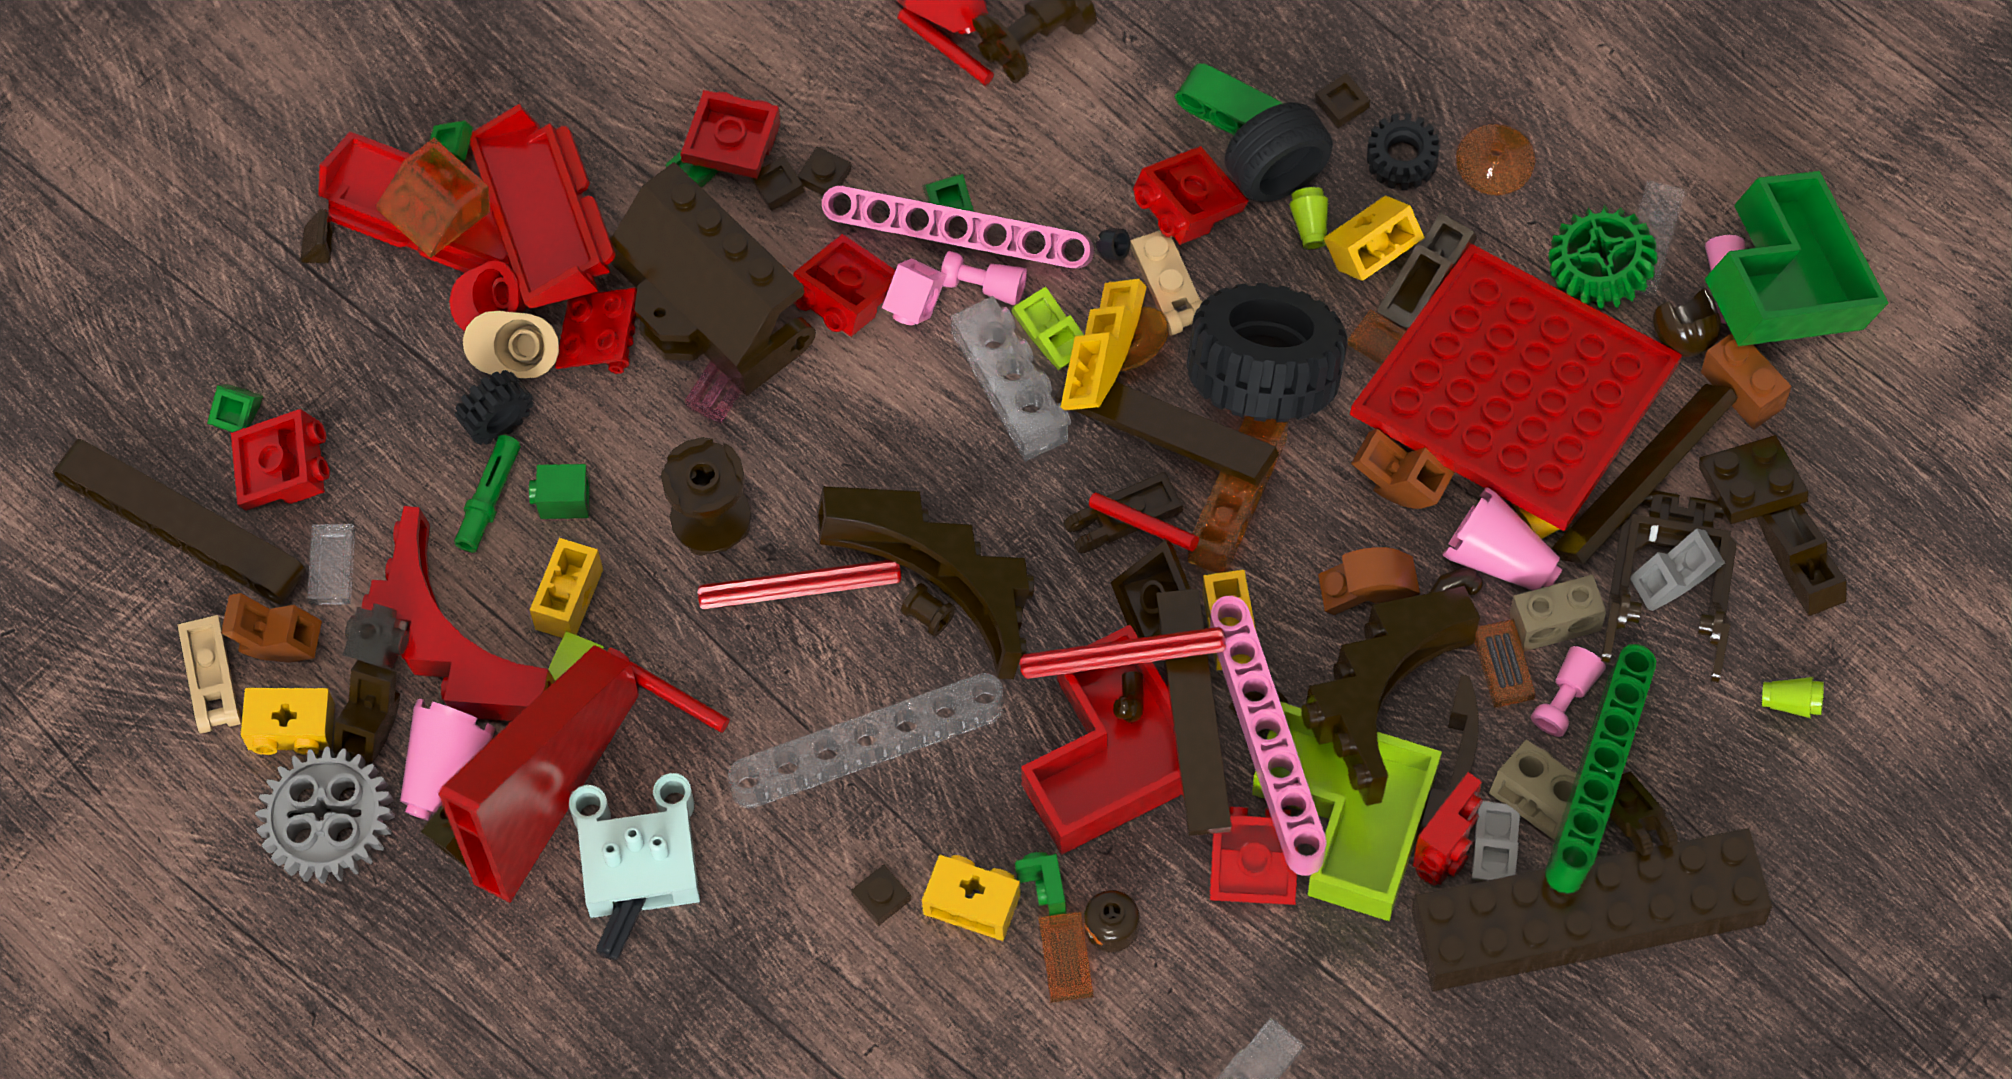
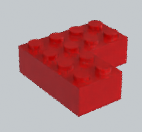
[1021,625,1183,855]

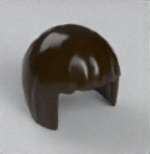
[1653,288,1721,357]

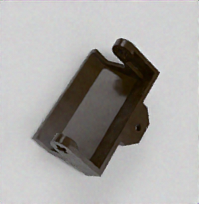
[610,162,816,396]

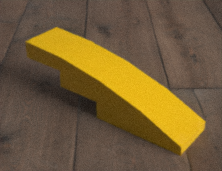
[1060,279,1147,411]

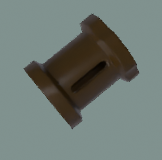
[900,583,956,637]

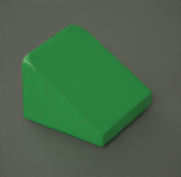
[922,174,974,217]
[207,384,263,432]

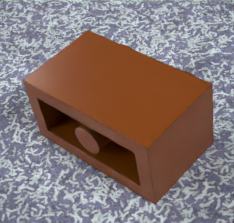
[1701,333,1792,430]

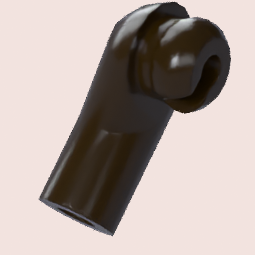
[1429,567,1483,595]
[1113,671,1144,722]

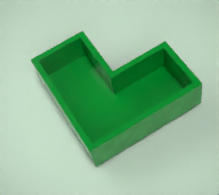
[1705,171,1889,346]

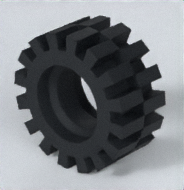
[1367,113,1440,191]
[455,370,534,445]

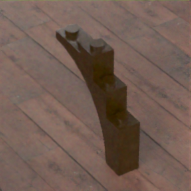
[816,486,1034,679]
[1301,586,1480,806]

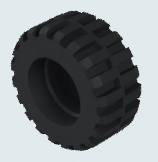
[1186,283,1348,422]

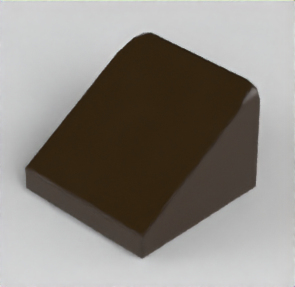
[300,209,334,263]

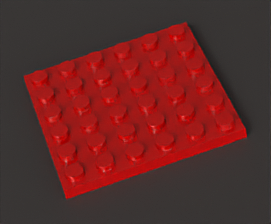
[1350,244,1682,532]

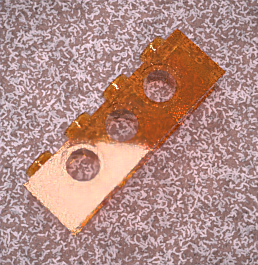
[1187,416,1289,573]

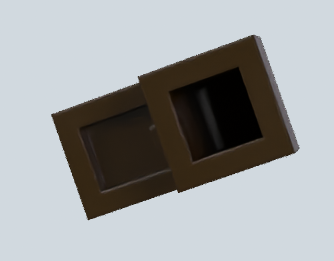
[333,660,400,764]

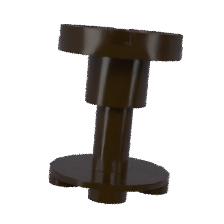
[972,0,1097,84]
[661,437,751,556]

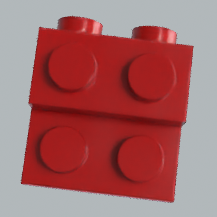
[681,90,780,179]
[1133,146,1248,245]
[793,234,896,337]
[231,409,330,511]
[1413,772,1483,886]
[1210,806,1298,905]

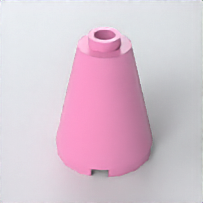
[1442,487,1562,591]
[400,699,496,821]

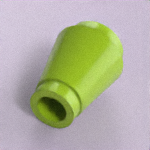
[1289,187,1328,249]
[1762,677,1824,719]

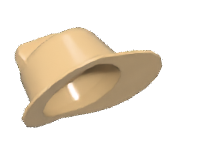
[463,311,559,379]

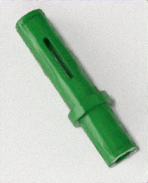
[454,435,521,553]

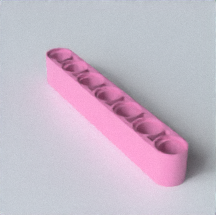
[822,186,1094,269]
[1210,596,1326,875]

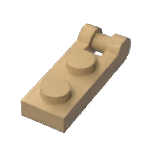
[1130,230,1202,336]
[177,615,241,734]

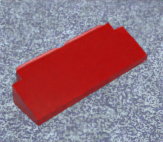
[469,104,615,309]
[318,131,512,273]

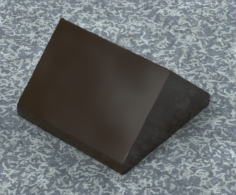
[1110,540,1191,638]

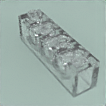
[950,296,1071,462]

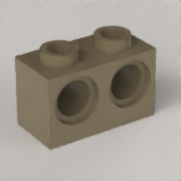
[1509,574,1606,652]
[1489,739,1577,840]

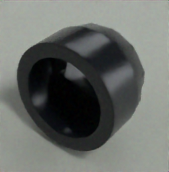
[1096,228,1130,260]

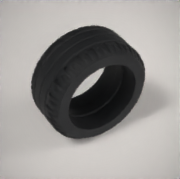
[1224,102,1333,202]

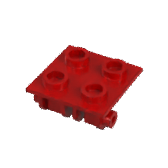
[555,288,637,374]

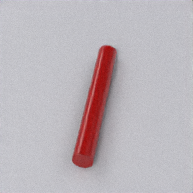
[897,7,994,85]
[1089,492,1199,551]
[630,661,730,733]

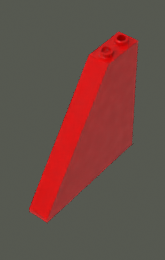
[438,645,639,903]

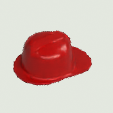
[449,260,527,331]

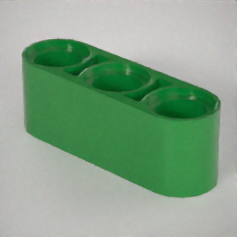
[1175,63,1283,135]

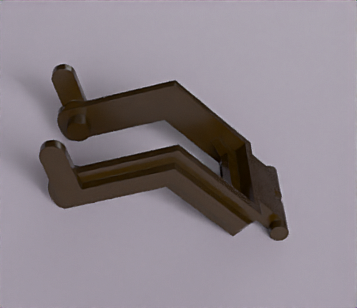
[1601,490,1737,683]

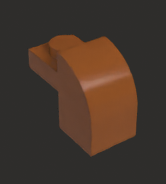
[1351,429,1455,509]
[1318,547,1420,615]
[221,593,322,663]

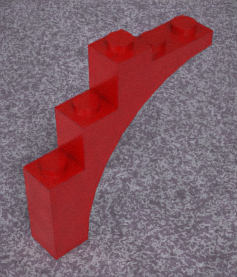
[361,506,555,721]

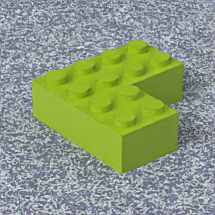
[1252,702,1442,921]

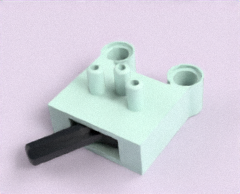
[569,773,700,960]

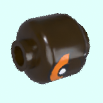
[1084,890,1140,952]

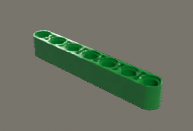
[1545,644,1656,893]

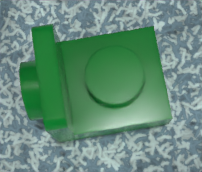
[1015,852,1066,919]

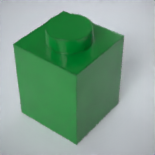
[529,464,590,519]

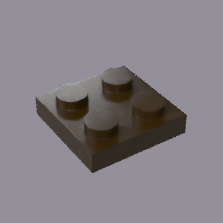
[1699,435,1809,524]

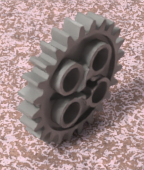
[255,747,395,884]

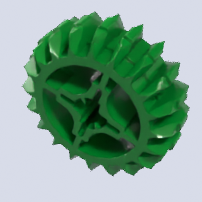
[1548,205,1658,311]

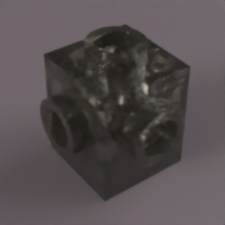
[343,603,409,671]

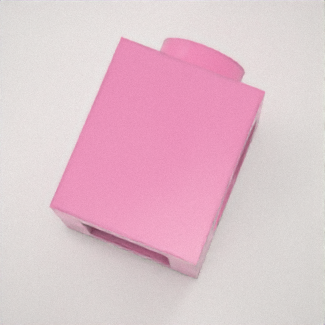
[882,258,947,325]

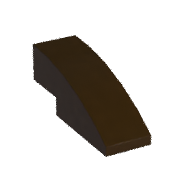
[1376,212,1477,330]
[1756,504,1847,616]

